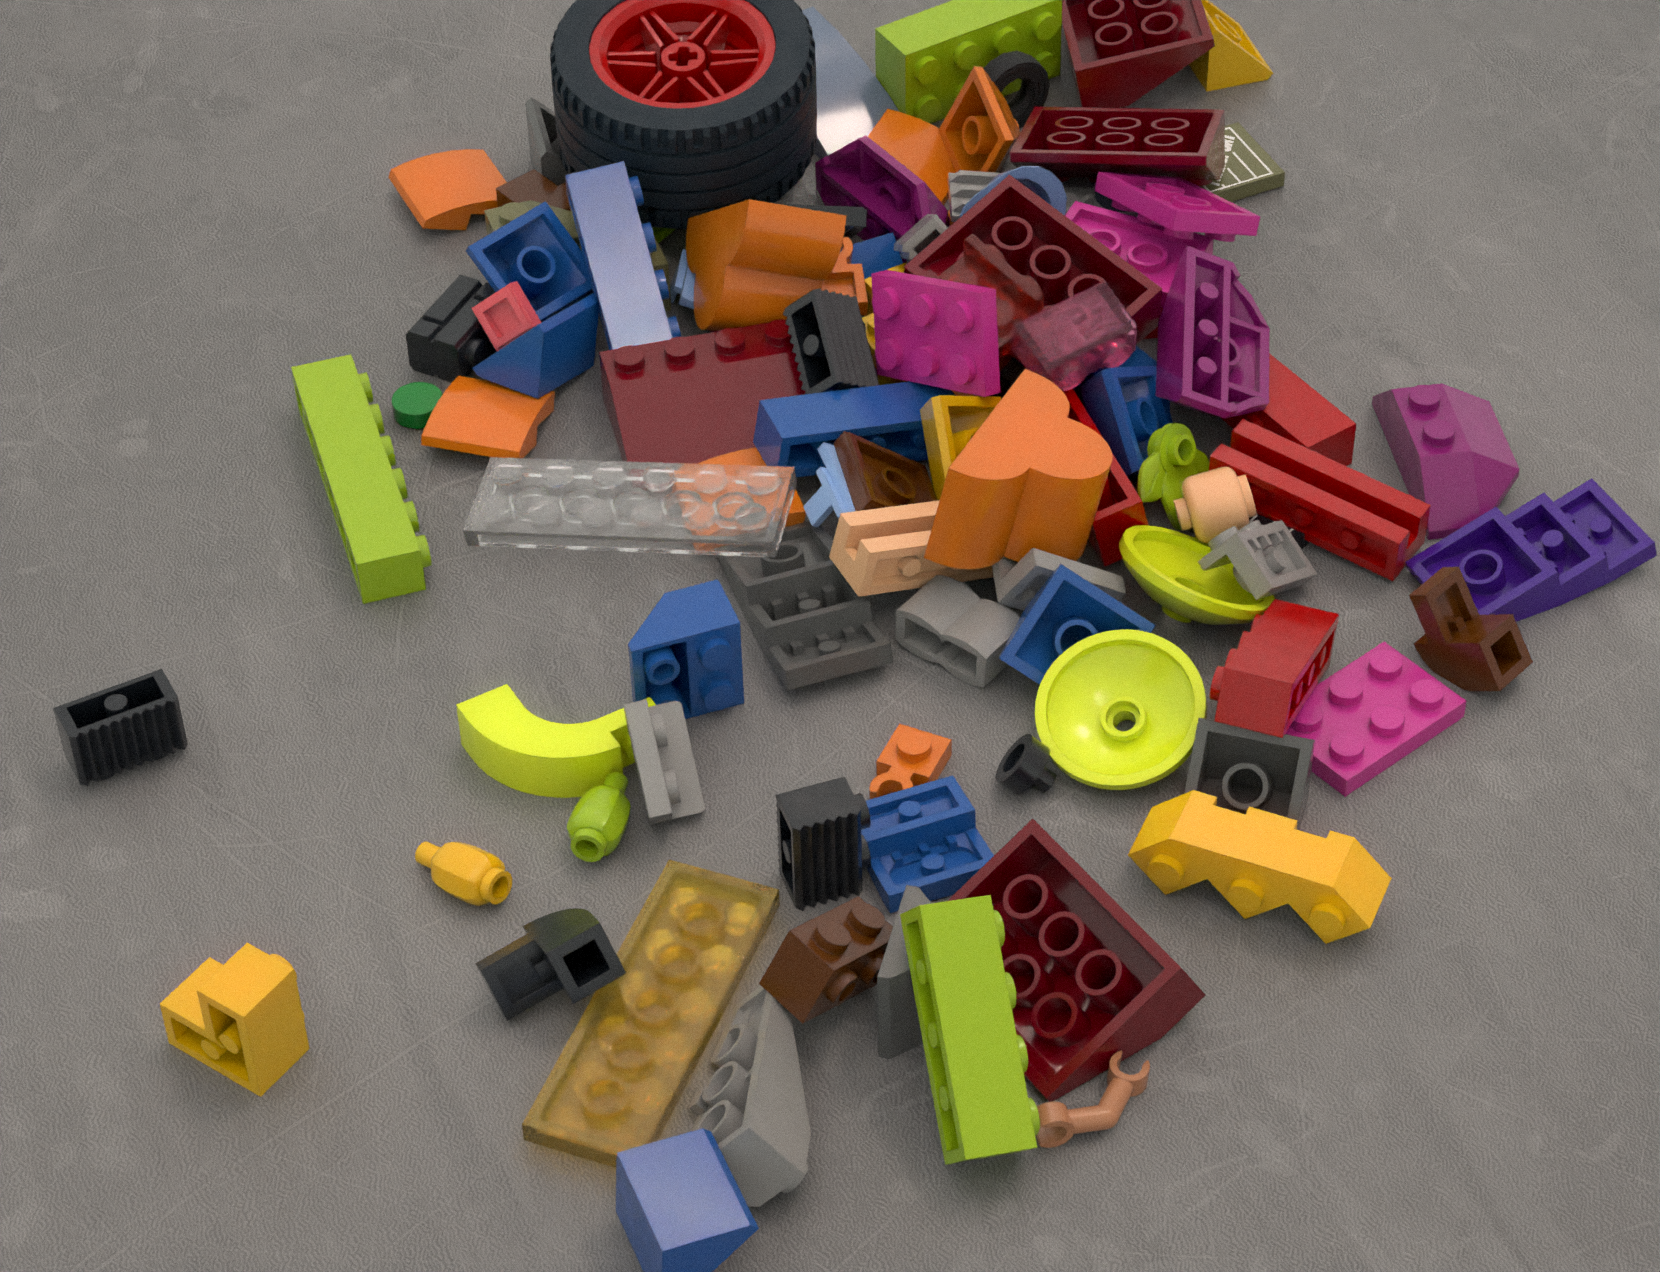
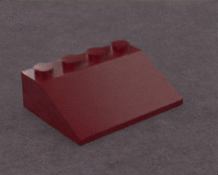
[1062,0,1215,108]
[1010,107,1225,186]
[904,174,1162,388]
[599,319,806,497]
[948,818,1206,1102]

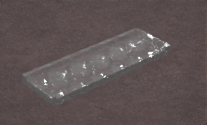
[463,457,797,557]

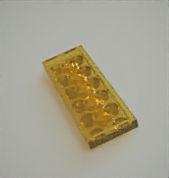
[522,859,780,1168]

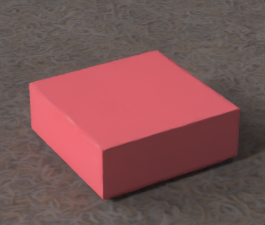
[471,281,542,351]

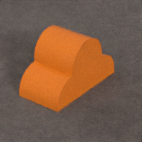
[686,199,847,332]
[924,369,1113,569]

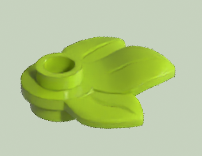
[1138,423,1209,530]

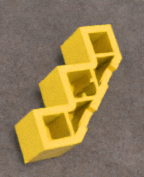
[1128,790,1392,944]

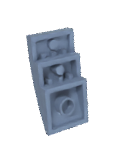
[802,7,899,159]

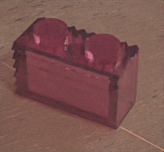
[1012,281,1137,391]

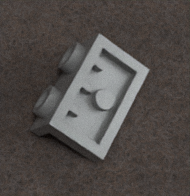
[1198,520,1317,600]
[992,548,1126,611]
[624,699,705,825]

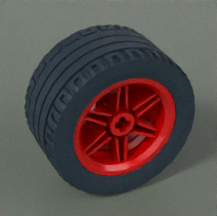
[550,0,817,230]

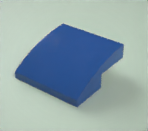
[861,775,994,913]

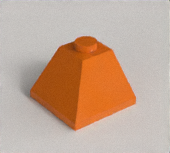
[938,66,1020,173]

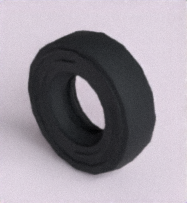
[984,51,1050,128]

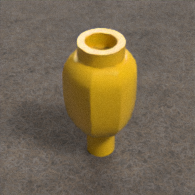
[415,841,512,906]

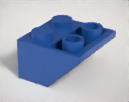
[628,579,744,719]

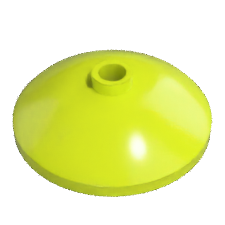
[1119,525,1275,625]
[1035,629,1207,790]

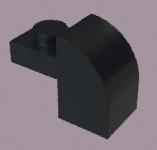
[475,908,626,1021]

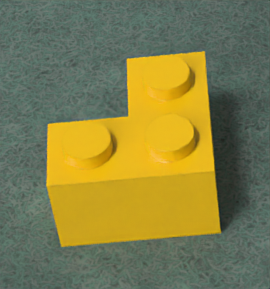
[160,943,310,1097]

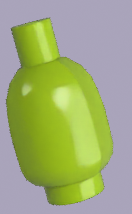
[567,772,631,862]

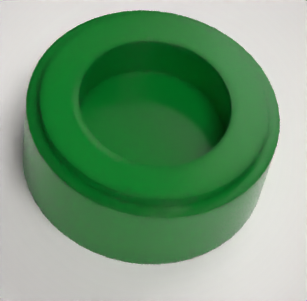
[391,382,442,429]

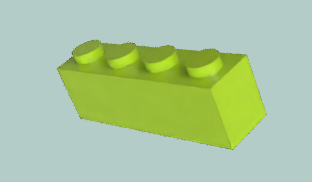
[900,895,1040,1165]

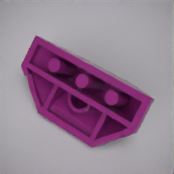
[815,135,950,264]
[1156,246,1270,419]
[1372,383,1520,540]

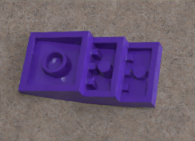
[1405,478,1657,622]

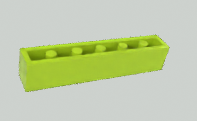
[291,354,432,604]

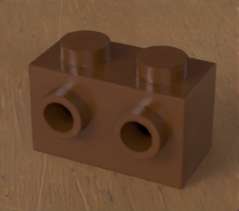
[759,896,893,1024]

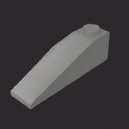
[682,985,811,1207]

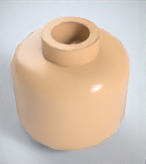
[1173,467,1257,543]

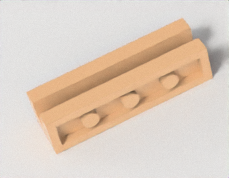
[829,500,994,597]

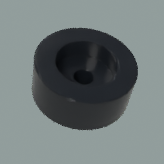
[995,734,1057,795]

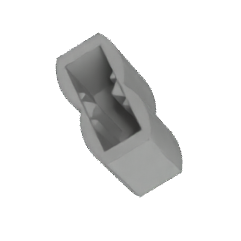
[895,575,1020,687]

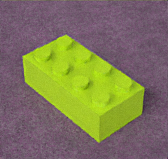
[875,0,1063,124]

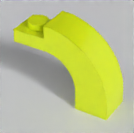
[456,684,656,798]

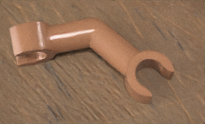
[1036,1050,1150,1148]

